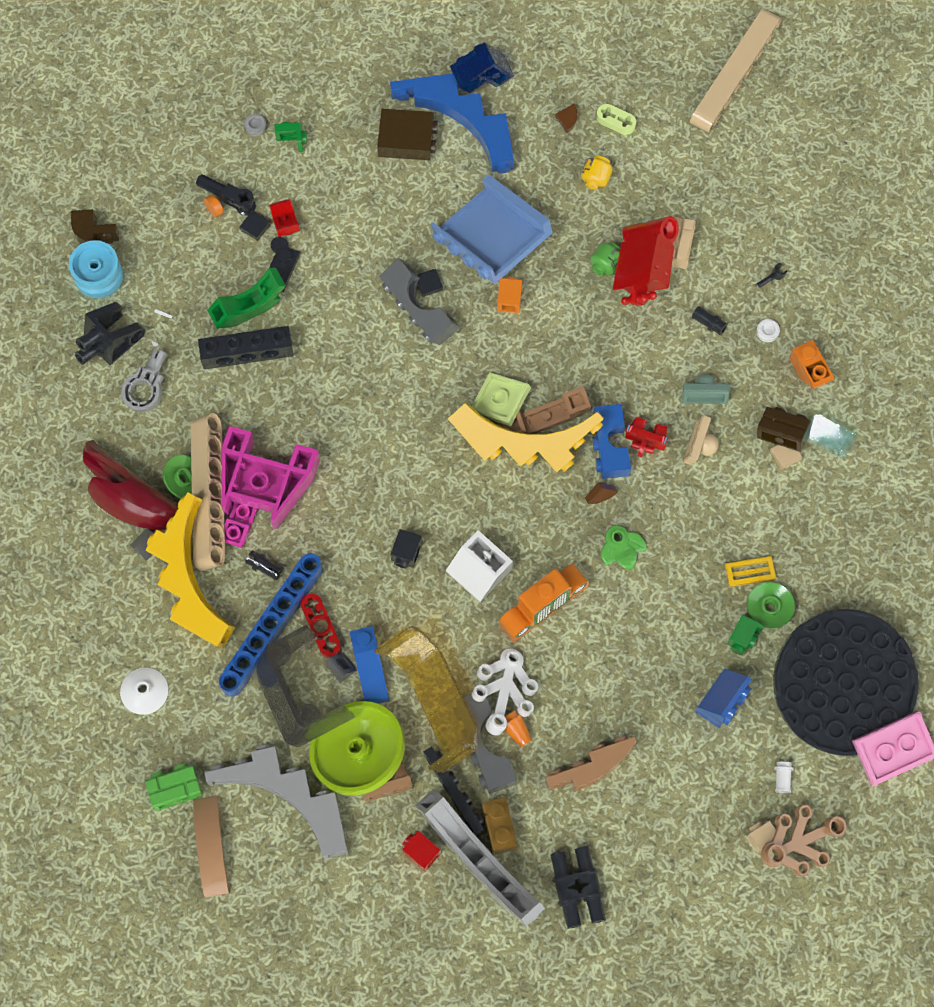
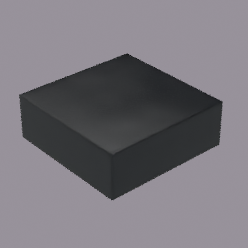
[239,210,271,241]
[417,268,443,297]

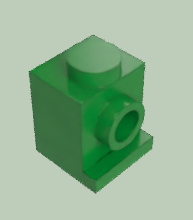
[727,614,764,655]

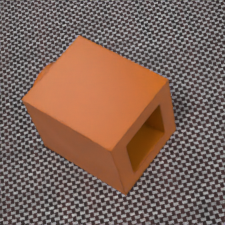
[497,277,522,313]

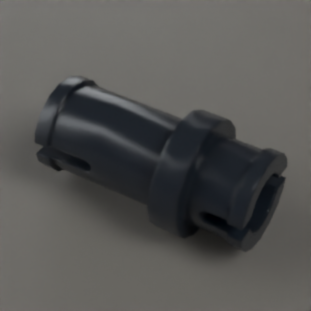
[691,306,728,336]
[245,550,283,581]

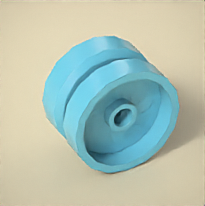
[68,241,123,298]

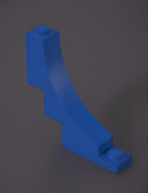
[390,73,514,174]

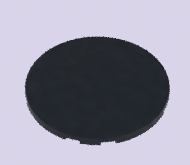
[773,609,919,756]

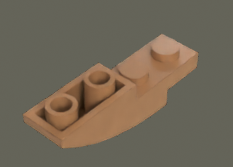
[545,736,636,792]

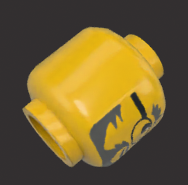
[581,155,613,190]

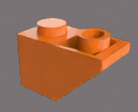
[789,340,835,389]

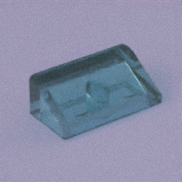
[808,413,857,459]

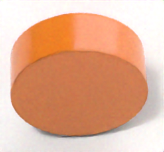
[204,195,223,218]

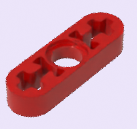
[301,593,341,659]

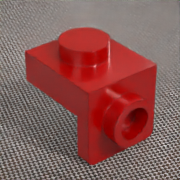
[269,199,300,237]

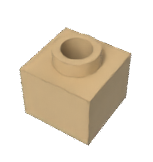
[746,821,776,854]

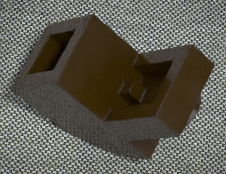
[71,209,119,244]

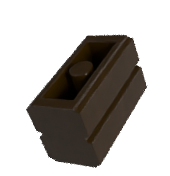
[757,407,811,452]

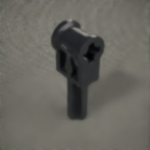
[196,174,256,216]

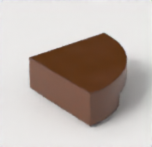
[555,104,577,133]
[585,482,618,504]

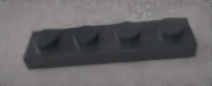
[423,746,486,837]

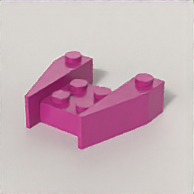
[222,426,320,529]

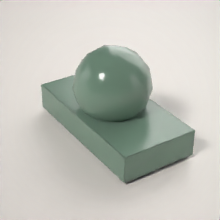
[682,373,730,404]

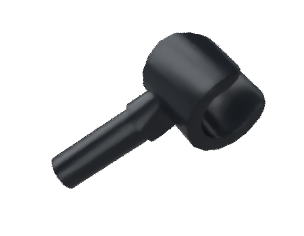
[756,263,787,288]

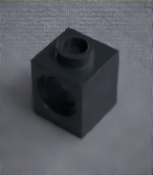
[390,529,423,569]

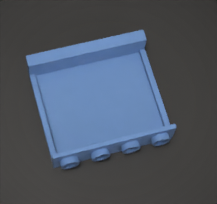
[431,174,553,284]

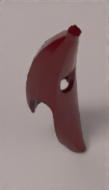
[83,440,179,530]

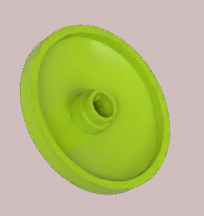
[309,701,405,796]

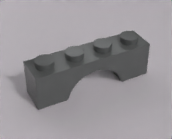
[379,258,460,345]
[454,691,517,794]

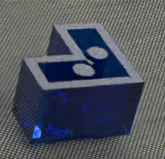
[450,42,514,94]

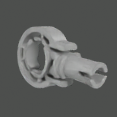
[121,348,167,413]

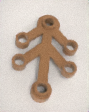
[761,805,846,876]

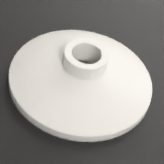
[120,667,168,714]

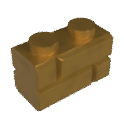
[482,797,518,855]

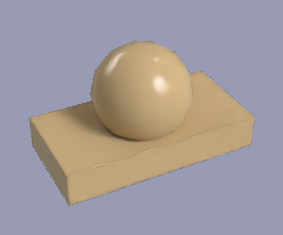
[683,415,719,465]

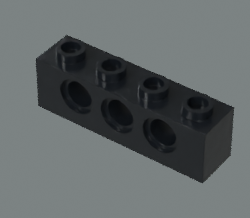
[198,326,294,370]

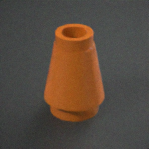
[504,710,532,748]

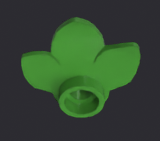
[601,526,647,570]

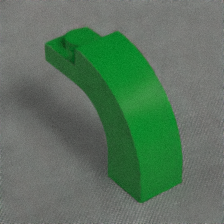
[207,268,286,329]

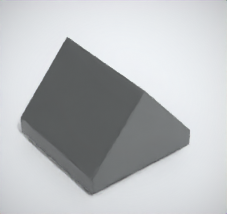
[130,529,153,561]
[326,653,357,683]

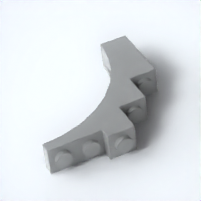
[204,745,349,859]
[415,789,545,926]

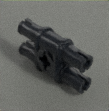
[550,846,606,929]

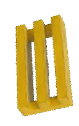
[724,556,776,587]

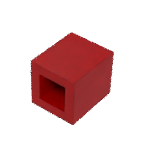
[402,831,441,872]

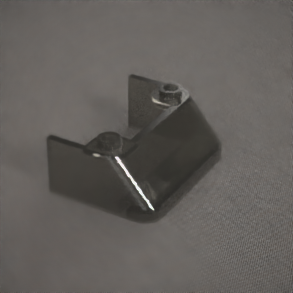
[255,625,355,747]

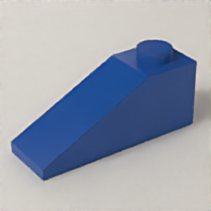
[349,626,389,704]

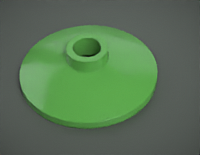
[163,455,192,498]
[747,582,795,629]

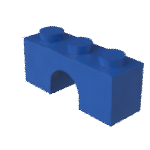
[589,404,631,479]

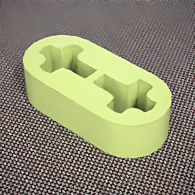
[596,104,636,135]

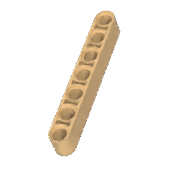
[690,9,782,133]
[191,413,225,571]

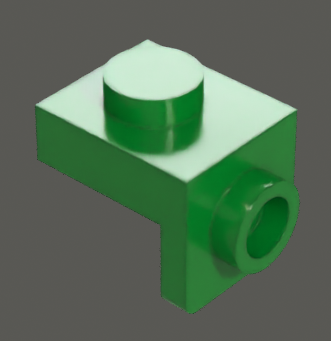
[274,122,307,152]

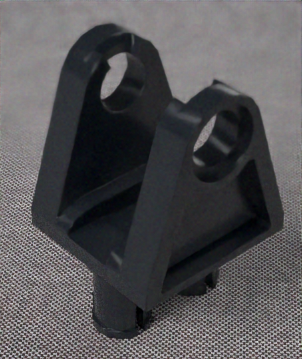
[75,302,146,365]

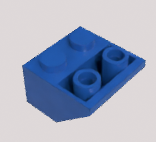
[695,669,752,729]

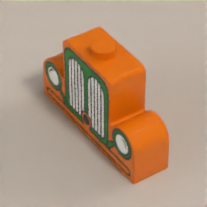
[499,563,589,643]

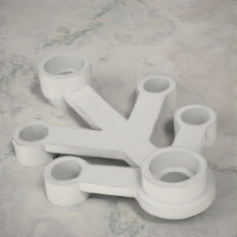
[472,649,538,735]

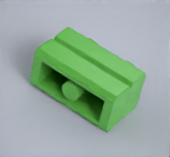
[145,763,203,811]

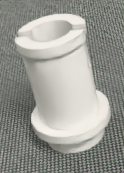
[774,762,794,793]

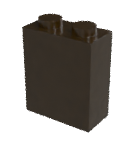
[377,108,438,161]

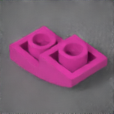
[224,503,258,548]

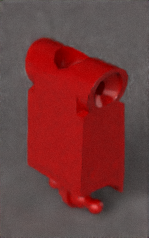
[613,216,679,306]

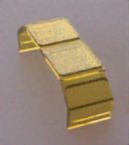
[374,626,479,773]

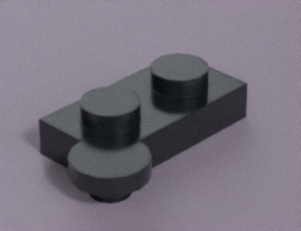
[269,237,301,292]

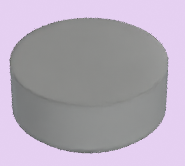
[244,114,267,136]

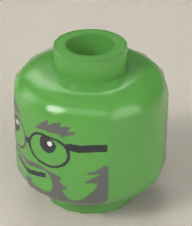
[590,242,620,276]

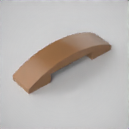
[499,386,592,434]
[193,796,229,898]

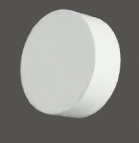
[756,319,780,342]

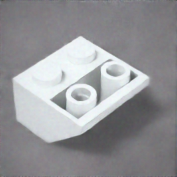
[446,531,513,603]

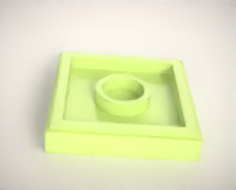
[472,372,531,426]

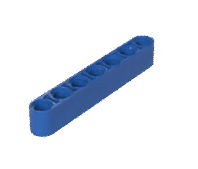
[219,553,322,697]

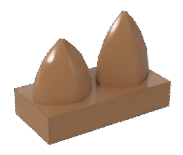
[363,764,413,802]

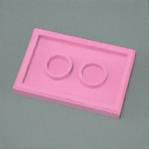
[852,711,934,786]

